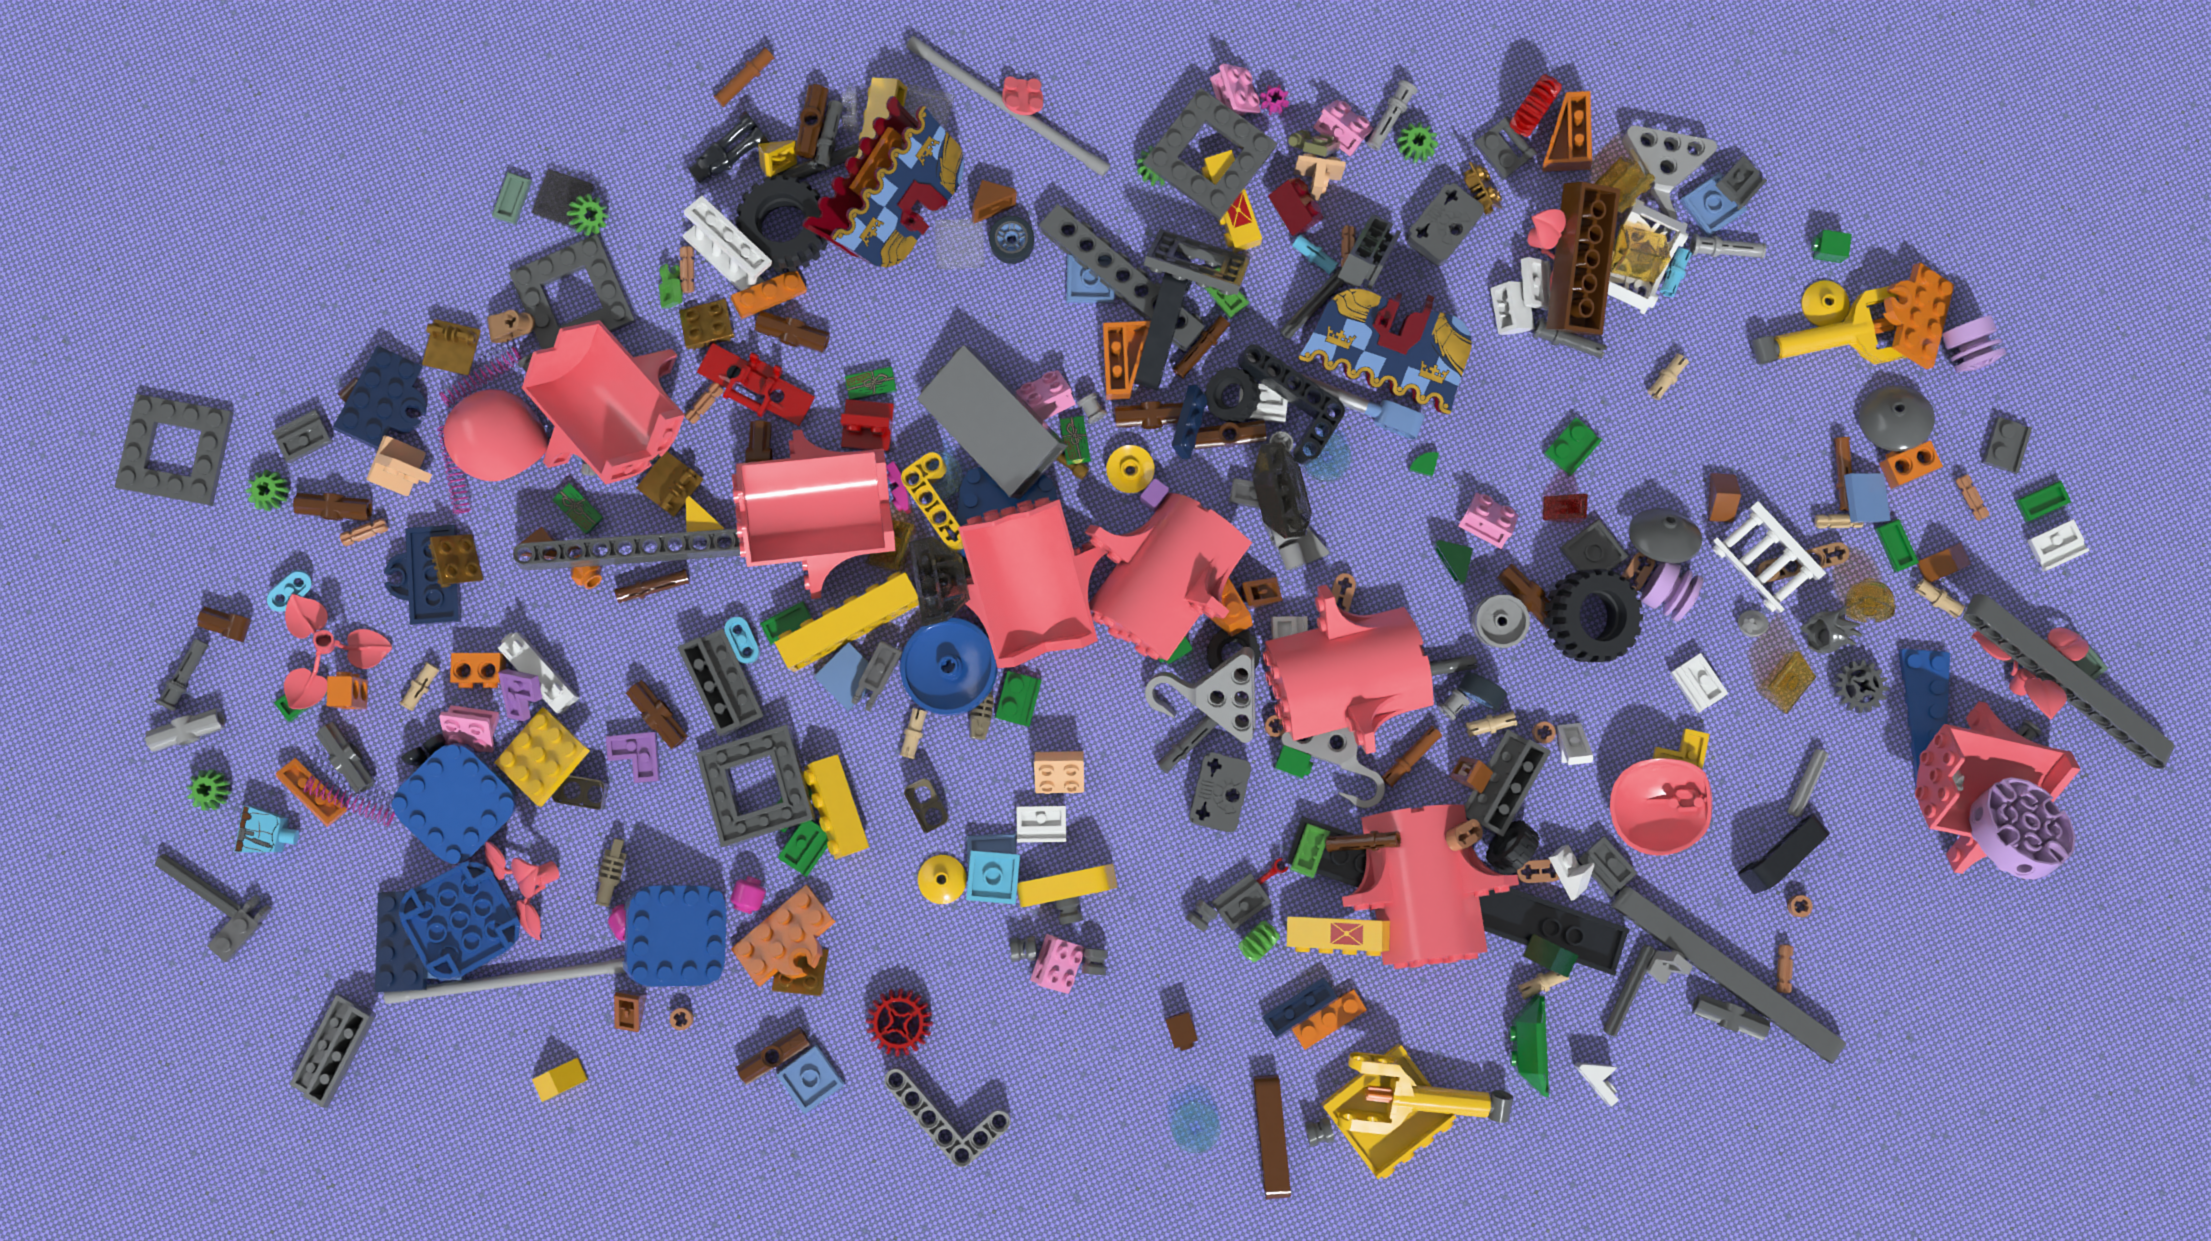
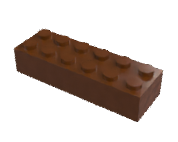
[1546,182,1620,335]

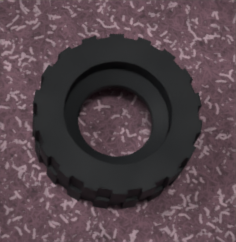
[1205,367,1261,423]
[1206,629,1261,675]
[1486,820,1540,875]

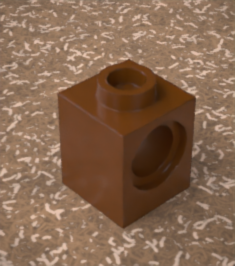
[1165,1010,1198,1051]

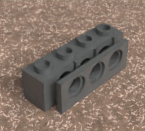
[1338,213,1401,290]

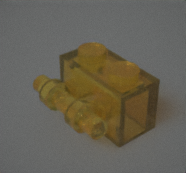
[1594,156,1655,213]

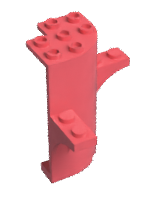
[522,320,685,485]
[732,430,895,599]
[1085,493,1252,660]
[940,497,1108,668]
[1263,584,1434,754]
[1915,701,2080,874]
[1342,804,1519,969]

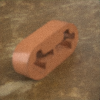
[1621,552,1655,591]
[1331,573,1356,612]
[1446,819,1483,851]
[1515,859,1559,883]

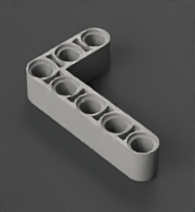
[884,1066,1011,1167]

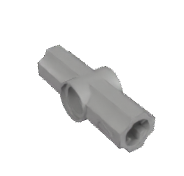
[145,708,226,752]

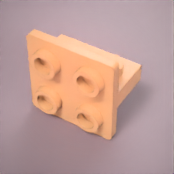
[1294,153,1346,201]
[366,435,432,496]
[1034,751,1084,794]

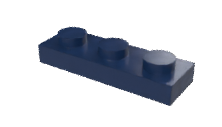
[1171,385,1207,459]
[1262,977,1338,1039]

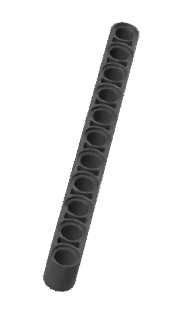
[513,529,741,571]
[1963,594,2175,769]
[1611,885,1847,1064]

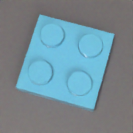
[966,850,1020,904]

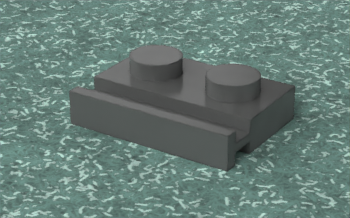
[1715,155,1767,210]
[271,410,333,464]
[1982,417,2032,474]
[1577,836,1637,897]
[1211,873,1272,931]

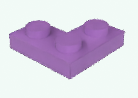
[498,669,542,721]
[606,732,660,783]

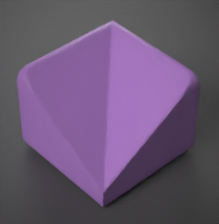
[1140,479,1169,512]

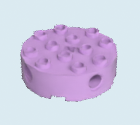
[1969,777,2076,880]

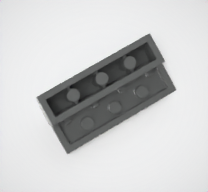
[677,628,764,736]
[1465,729,1551,838]
[289,994,376,1108]

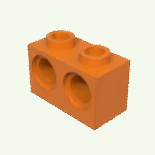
[1879,440,1943,489]
[450,653,506,689]
[326,672,368,709]

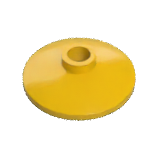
[1801,280,1850,327]
[1106,445,1155,493]
[918,855,967,904]

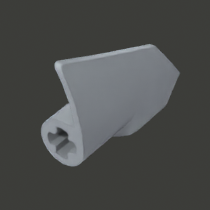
[1262,510,1329,571]

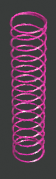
[439,346,522,407]
[437,426,471,514]
[304,776,395,827]

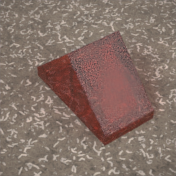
[1543,493,1588,523]

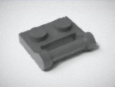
[1474,116,1538,180]

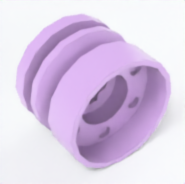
[1942,315,2007,373]
[1640,562,1704,622]

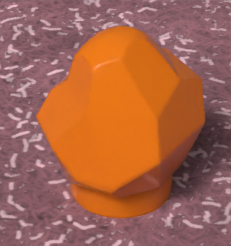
[570,554,602,589]

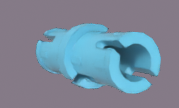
[1292,234,1339,275]
[1660,248,1692,297]

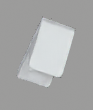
[1557,723,1593,765]
[1549,844,1594,901]
[1574,1062,1619,1107]

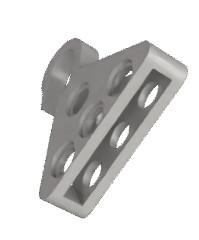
[1622,125,1717,238]
[1145,647,1256,743]
[1280,727,1385,808]

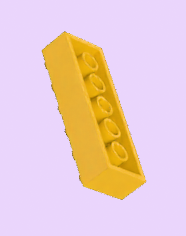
[774,572,923,672]

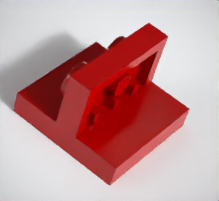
[840,399,895,453]

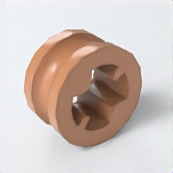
[1264,715,1285,737]
[1532,722,1556,744]
[1787,895,1813,917]
[669,1007,694,1031]

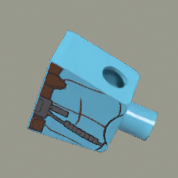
[234,805,299,852]

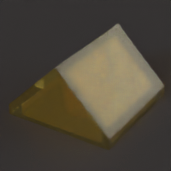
[1610,224,1671,283]
[866,520,917,574]
[1756,651,1816,714]

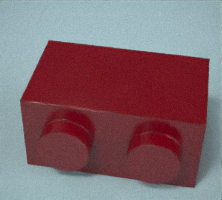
[1268,177,1324,236]

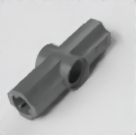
[315,722,376,794]
[1692,993,1770,1041]

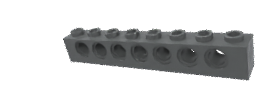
[1039,204,1205,353]

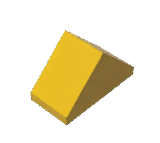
[758,140,797,177]
[686,496,725,532]
[532,1058,588,1102]

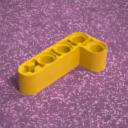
[901,452,964,551]
[1017,864,1118,908]

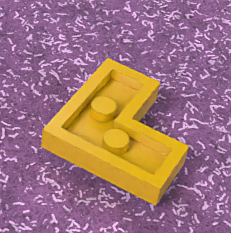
[1652,728,1710,770]

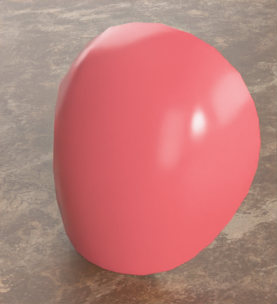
[443,389,548,481]
[1610,758,1712,856]

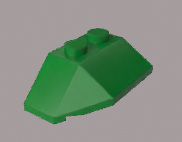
[1508,994,1549,1097]

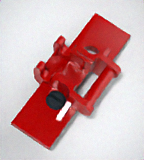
[697,343,815,427]

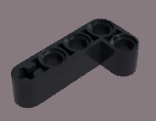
[1737,813,1830,894]

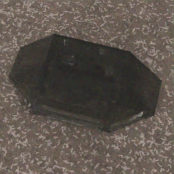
[1252,442,1312,539]
[909,536,970,627]

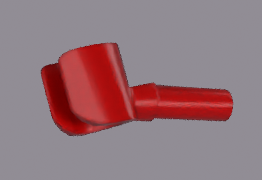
[1256,858,1289,885]

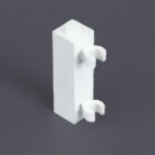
[498,632,580,714]

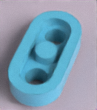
[267,570,312,612]
[724,617,760,664]

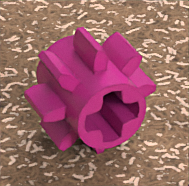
[1260,85,1289,115]

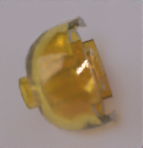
[1844,578,1896,623]

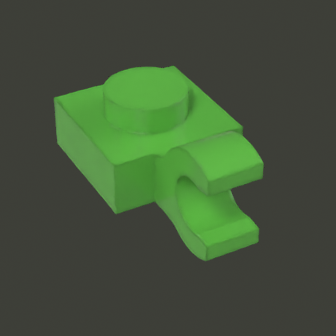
[659,264,683,309]

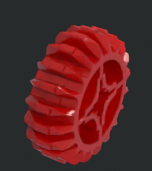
[1510,74,1562,137]
[866,988,933,1056]

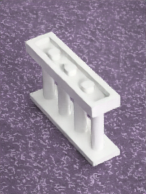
[683,196,772,291]
[1711,501,1826,613]

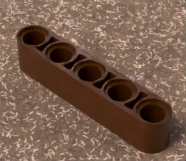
[1253,1074,1291,1200]

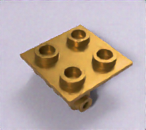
[1463,162,1502,215]
[679,299,735,351]
[422,319,481,376]
[636,451,704,517]
[428,534,483,588]
[772,949,829,996]

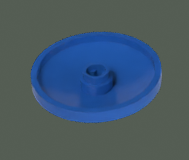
[900,618,998,716]

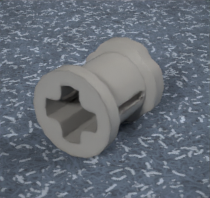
[1077,393,1108,425]
[1437,689,1470,721]

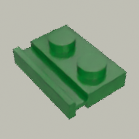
[1544,417,1602,477]
[995,671,1042,727]
[777,820,828,877]

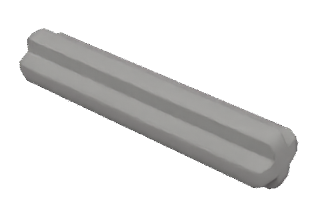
[1787,749,1829,817]

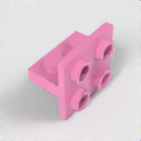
[1210,63,1261,116]
[1313,100,1374,156]
[1015,370,1076,420]
[1459,492,1519,549]
[439,705,500,753]
[1030,934,1085,994]

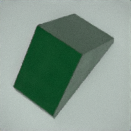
[1432,540,1473,586]
[1522,934,1579,978]

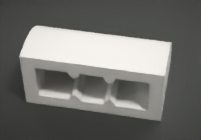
[1490,281,1535,335]

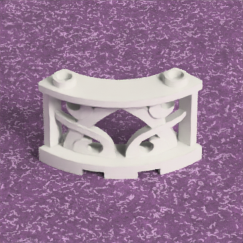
[1608,199,1689,314]

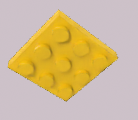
[494,706,590,807]

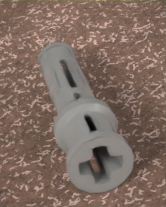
[1366,80,1418,151]
[1690,234,1766,259]

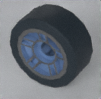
[989,216,1035,264]
[1458,672,1507,711]

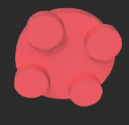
[1002,76,1043,115]

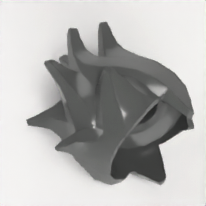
[1800,605,1862,654]

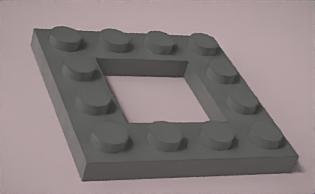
[1143,87,1278,220]
[1143,229,1251,295]
[509,234,636,349]
[114,394,234,506]
[696,724,816,847]

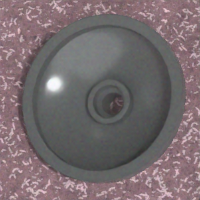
[1859,385,1935,451]
[1628,508,1702,563]

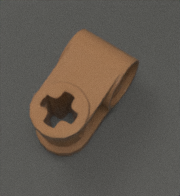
[487,310,535,343]

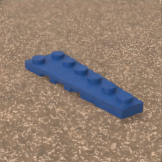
[1899,649,1950,787]

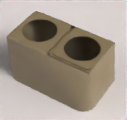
[552,775,609,810]
[904,779,950,834]

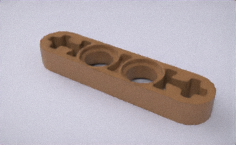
[1755,542,1849,583]

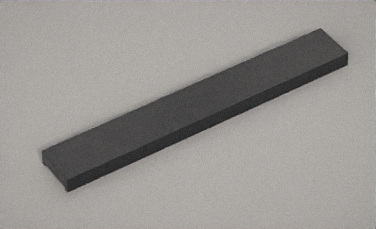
[1286,816,1630,976]

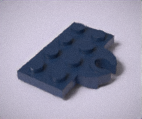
[333,345,427,450]
[384,525,461,625]
[375,891,427,993]

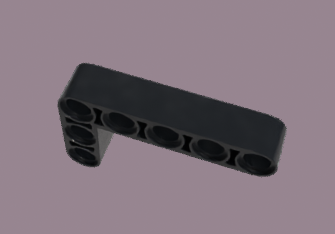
[1134,272,1192,391]
[1238,344,1345,465]

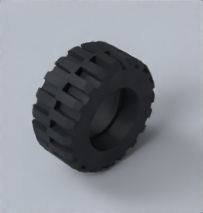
[735,175,828,273]
[1544,569,1643,662]

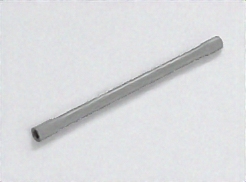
[906,36,1110,177]
[384,958,626,1004]

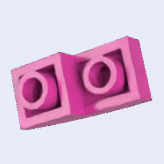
[886,461,912,514]

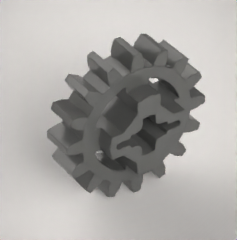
[1832,660,1889,713]

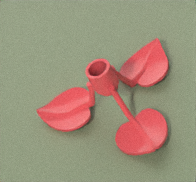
[1528,209,1566,292]
[284,594,392,709]
[1971,627,2089,719]
[485,840,559,940]

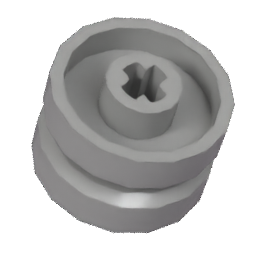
[1471,595,1530,648]

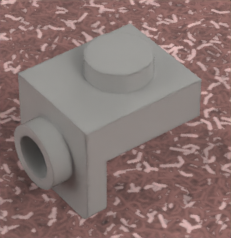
[1647,950,1693,984]

